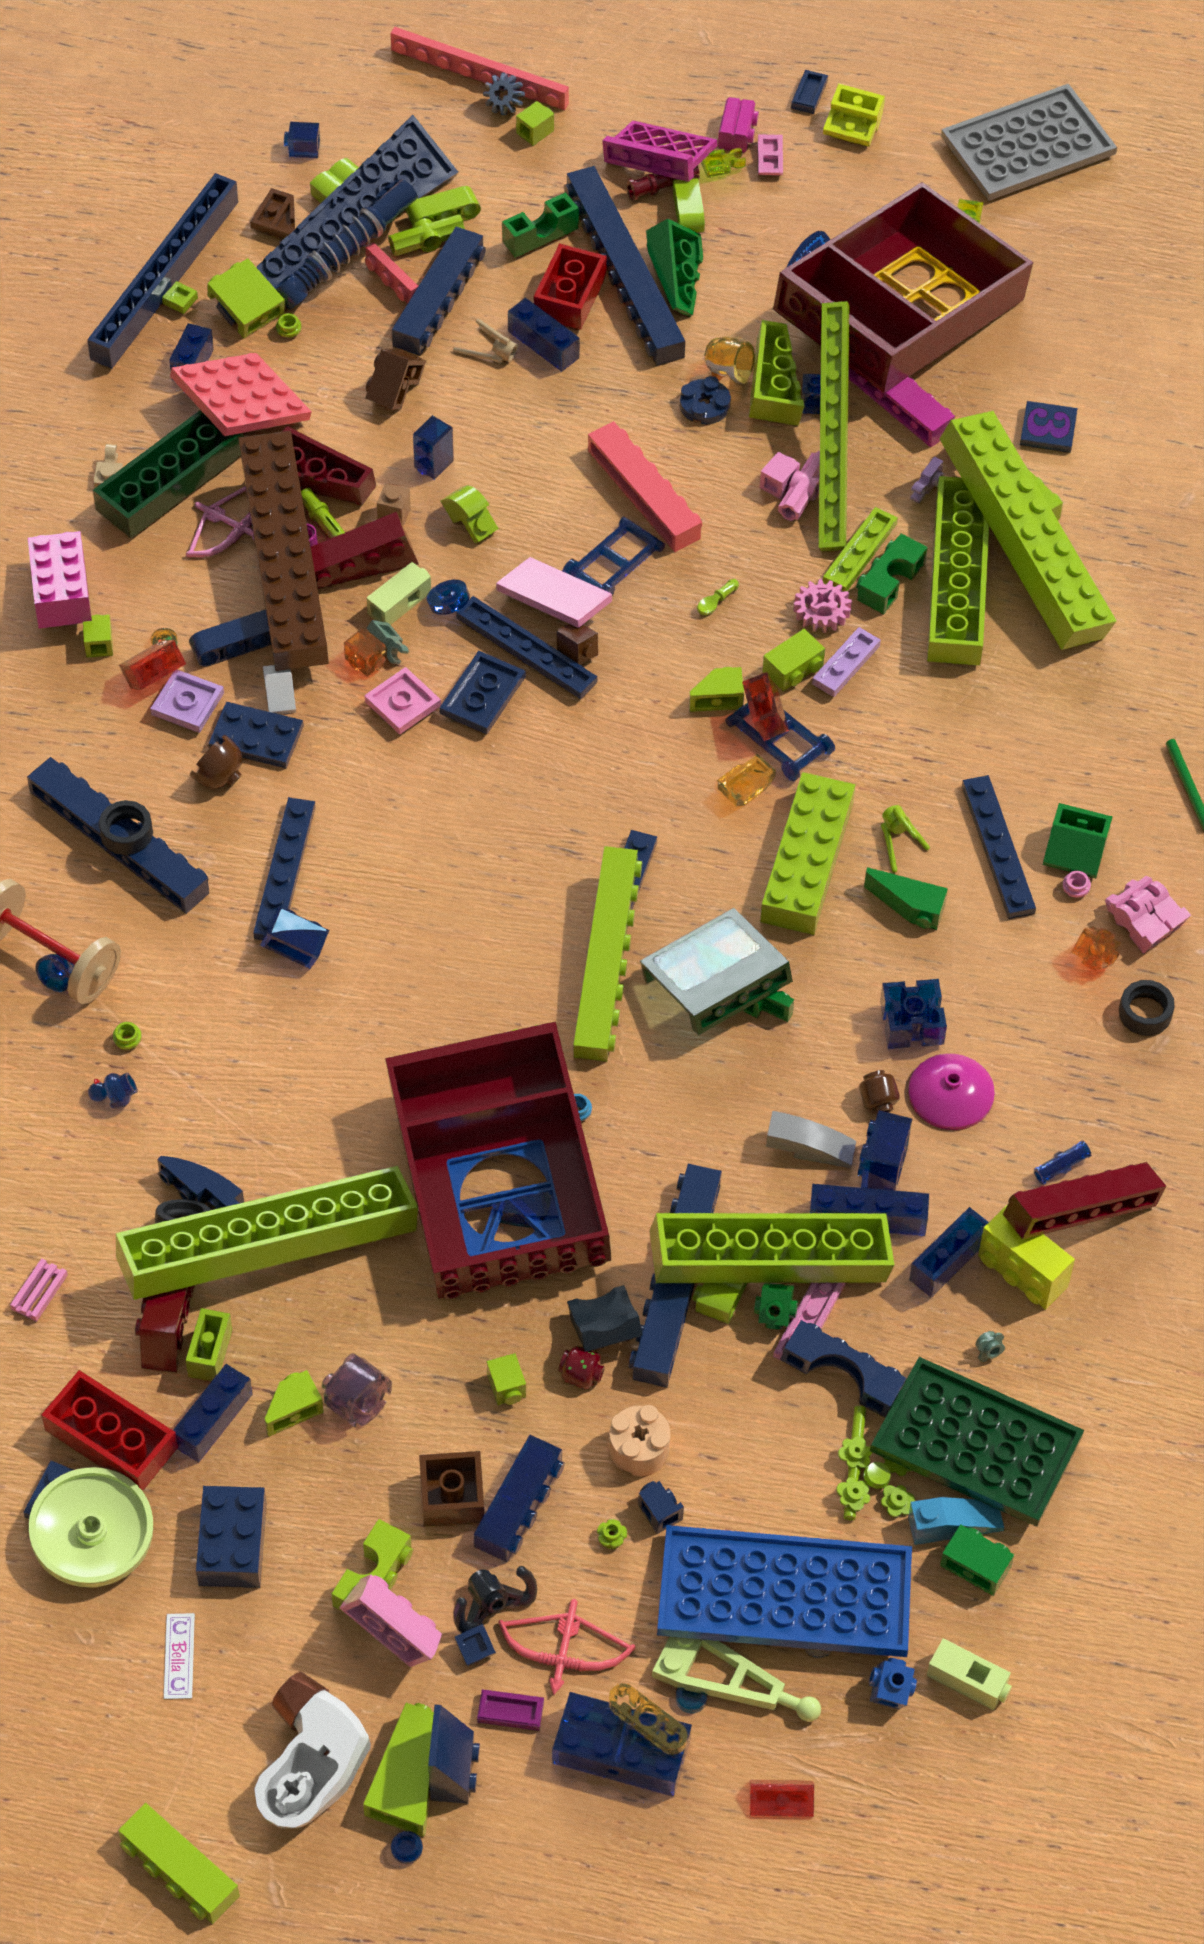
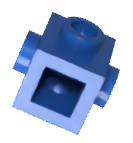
[869,1658,917,1709]

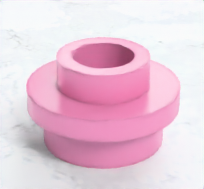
[1063,871,1091,898]

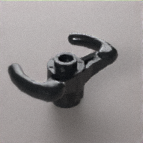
[453,1566,538,1634]

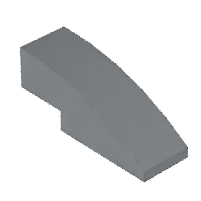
[766,1111,856,1168]

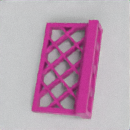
[602,120,717,182]

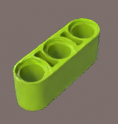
[673,178,705,233]
[405,186,481,226]

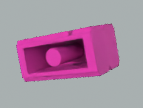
[718,97,759,153]

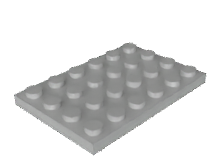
[941,84,1117,201]

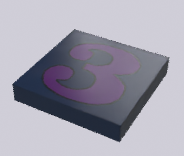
[1020,401,1078,453]

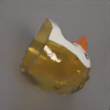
[704,335,755,384]

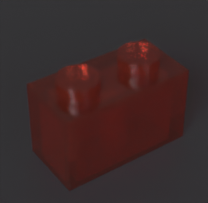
[119,639,186,690]
[742,672,789,741]

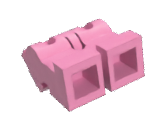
[1105,876,1191,954]

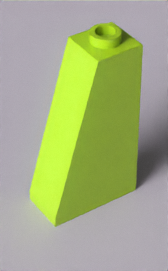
[363,1702,434,1837]

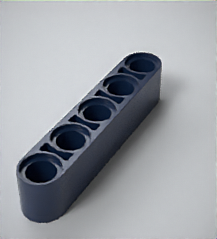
[188,610,271,667]

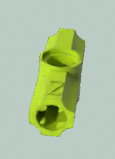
[388,215,465,256]

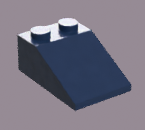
[428,1705,480,1804]

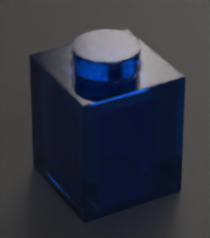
[284,121,320,158]

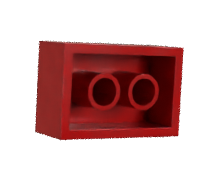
[534,243,607,330]

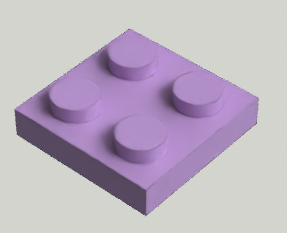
[151,669,224,733]

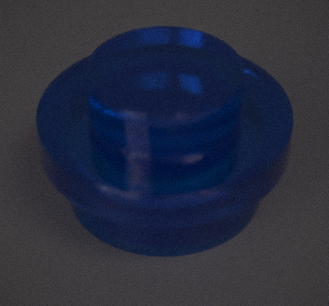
[391,1831,423,1864]

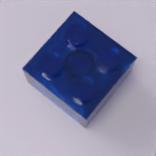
[857,1110,913,1196]

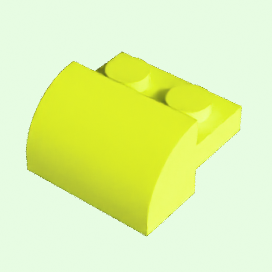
[823,83,885,147]

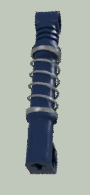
[274,179,418,310]

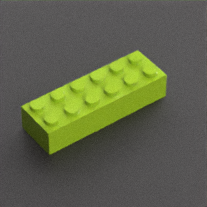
[760,772,856,935]

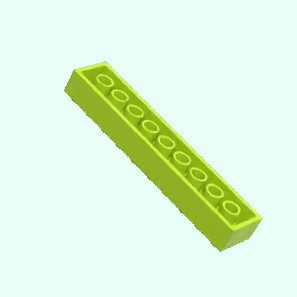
[939,411,1117,650]
[116,1166,418,1300]

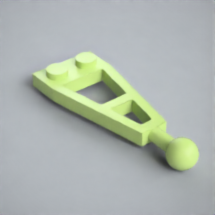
[652,1637,821,1722]

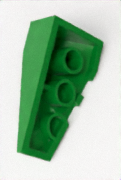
[646,219,703,317]

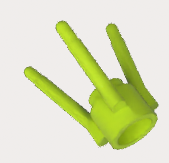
[880,805,930,873]

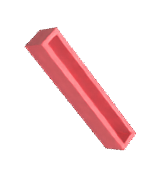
[588,421,702,552]

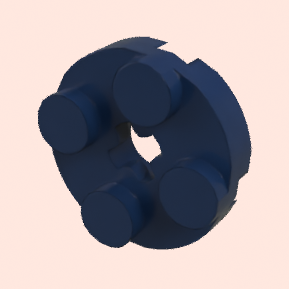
[680,376,731,425]

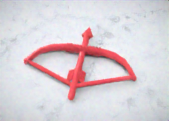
[498,1599,636,1695]

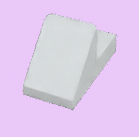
[263,665,296,714]

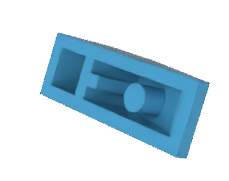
[908,1497,1005,1545]

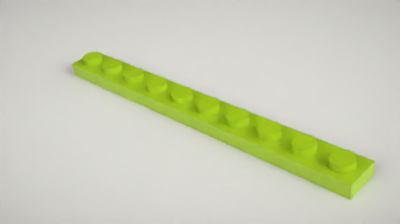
[819,301,849,551]

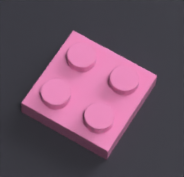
[364,667,441,735]

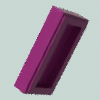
[477,1689,544,1731]

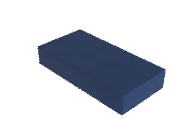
[791,70,828,114]

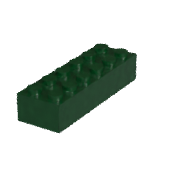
[93,410,244,538]

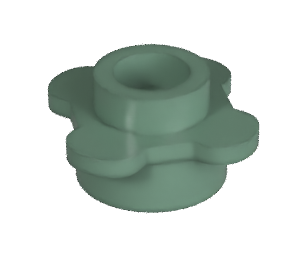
[975,1331,1005,1362]

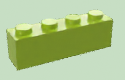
[118,1803,240,1924]

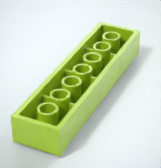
[927,476,989,666]
[649,1213,895,1283]

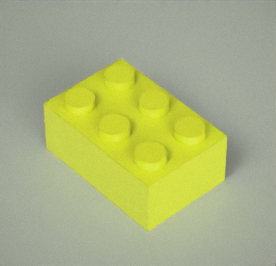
[978,1205,1075,1310]

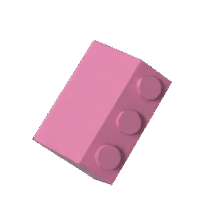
[339,1574,442,1667]

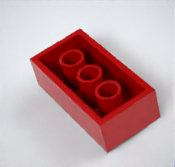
[41,1370,178,1491]

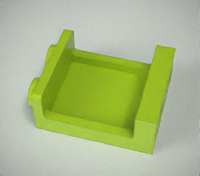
[207,258,285,338]

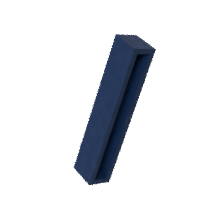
[392,227,486,356]

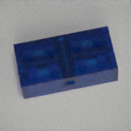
[552,1692,692,1797]

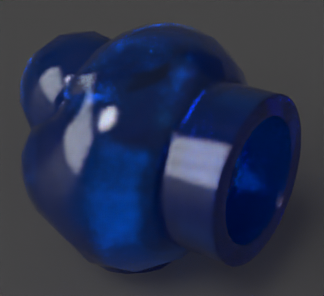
[88,1072,138,1109]

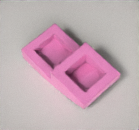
[758,134,783,175]

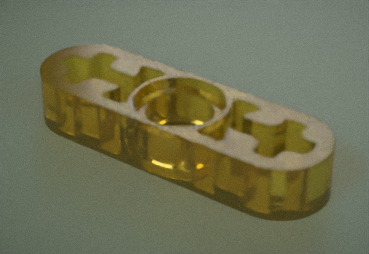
[609,1683,688,1755]

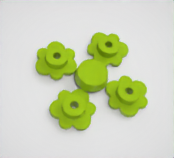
[836,1437,915,1517]

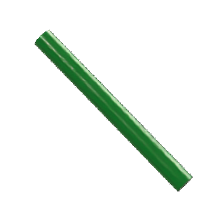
[1166,739,1204,831]

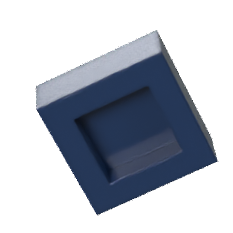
[454,1624,496,1667]

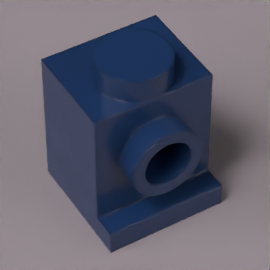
[638,1481,684,1534]

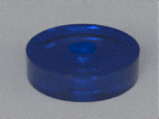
[427,579,470,615]

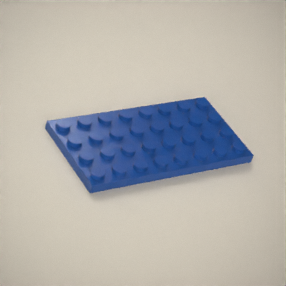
[657,1525,912,1657]

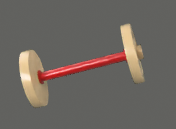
[0,879,121,1004]

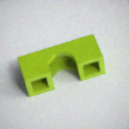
[331,1519,413,1613]

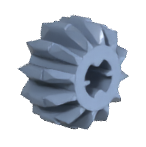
[483,73,525,115]

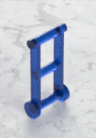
[562,517,666,596]
[725,689,835,781]

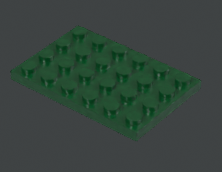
[870,1357,1084,1527]

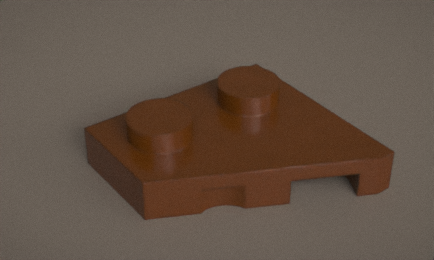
[250,188,295,239]

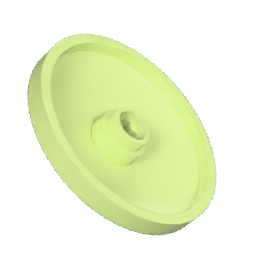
[29,1467,153,1587]

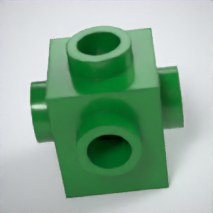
[754,1283,798,1330]

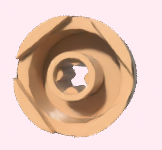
[609,1405,670,1477]

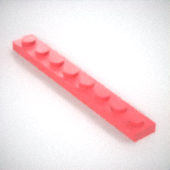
[390,27,569,111]

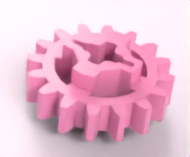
[793,579,852,633]

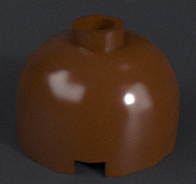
[190,735,242,789]

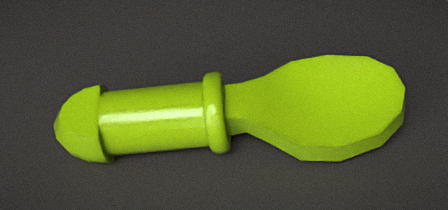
[697,579,739,616]

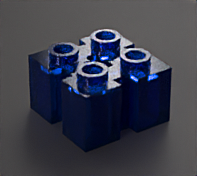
[880,979,947,1049]

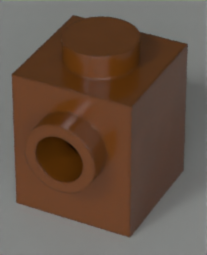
[556,624,598,665]

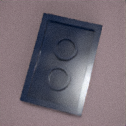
[440,650,526,734]
[208,701,304,769]

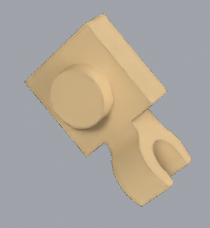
[94,444,123,488]

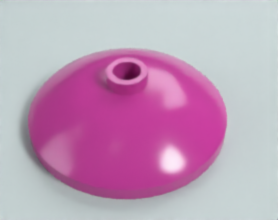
[908,1054,995,1130]

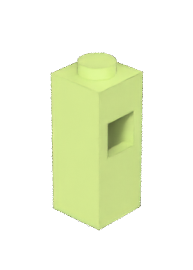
[366,562,431,625]
[927,1638,1012,1710]

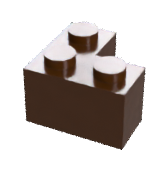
[365,350,427,409]

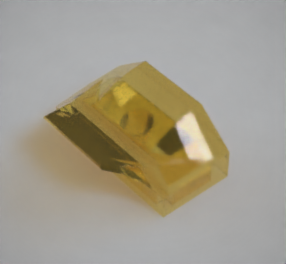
[717,754,776,807]

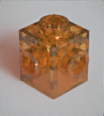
[1071,926,1121,970]

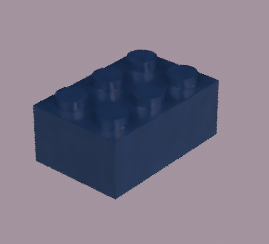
[196,1486,267,1588]

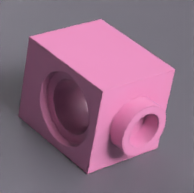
[760,452,800,499]

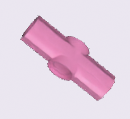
[778,451,820,521]

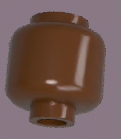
[859,1070,900,1115]

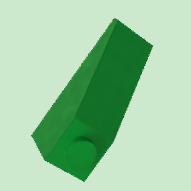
[864,867,948,930]

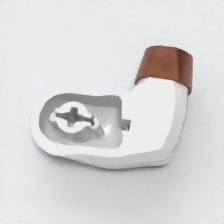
[254,1672,371,1829]

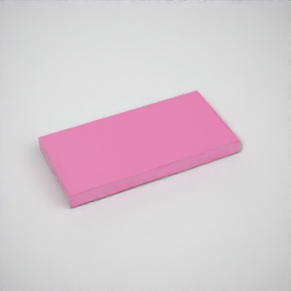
[496,557,612,628]

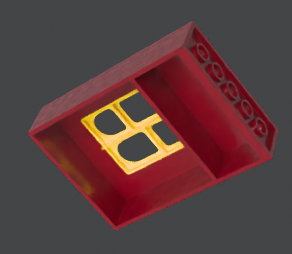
[773,182,1033,393]

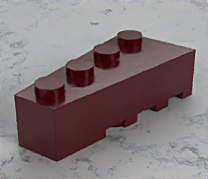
[282,426,376,505]
[310,512,419,589]
[135,1285,195,1373]

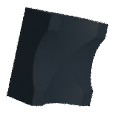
[567,1285,643,1352]

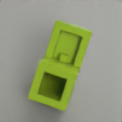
[440,485,499,543]

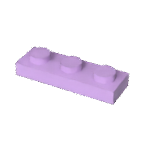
[812,627,881,697]

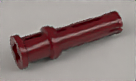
[626,166,700,201]

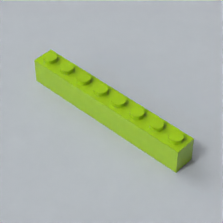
[573,846,642,1062]

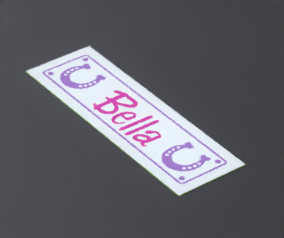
[164,1613,195,1699]

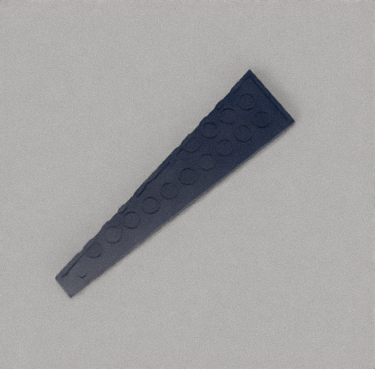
[216,115,458,327]

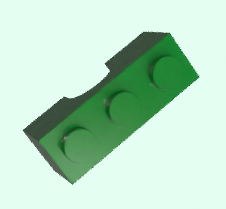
[502,192,579,258]
[856,533,928,615]

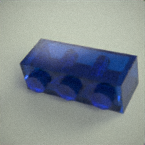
[508,297,580,372]
[909,1207,989,1298]
[173,1364,253,1463]

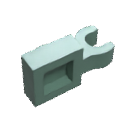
[367,620,409,664]

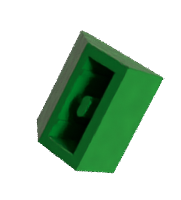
[1043,803,1113,879]

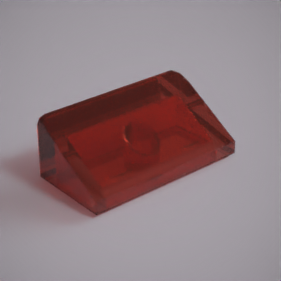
[750,1779,814,1817]

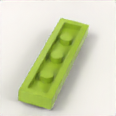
[823,507,898,592]

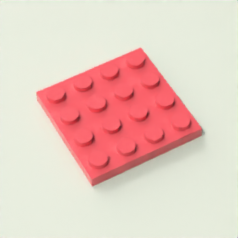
[170,353,312,436]

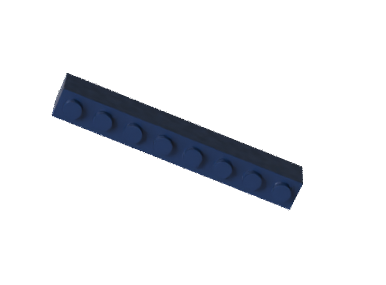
[27,757,209,914]
[629,1163,722,1388]

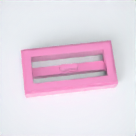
[10,1258,68,1322]

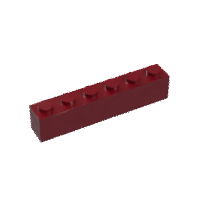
[1003,1162,1167,1240]

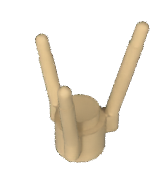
[453,319,518,364]

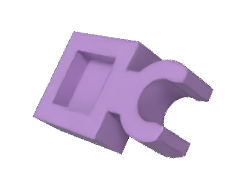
[910,457,944,503]

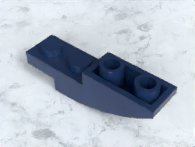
[157,1156,244,1210]

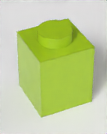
[516,101,554,146]
[83,614,113,658]
[487,1353,526,1406]

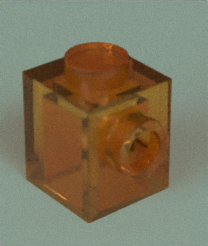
[344,627,386,677]

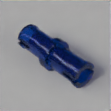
[1033,1140,1092,1185]

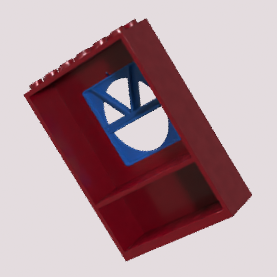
[385,1021,612,1299]

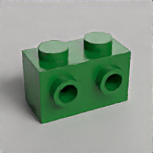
[940,1524,1015,1596]

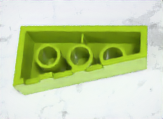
[749,320,804,426]

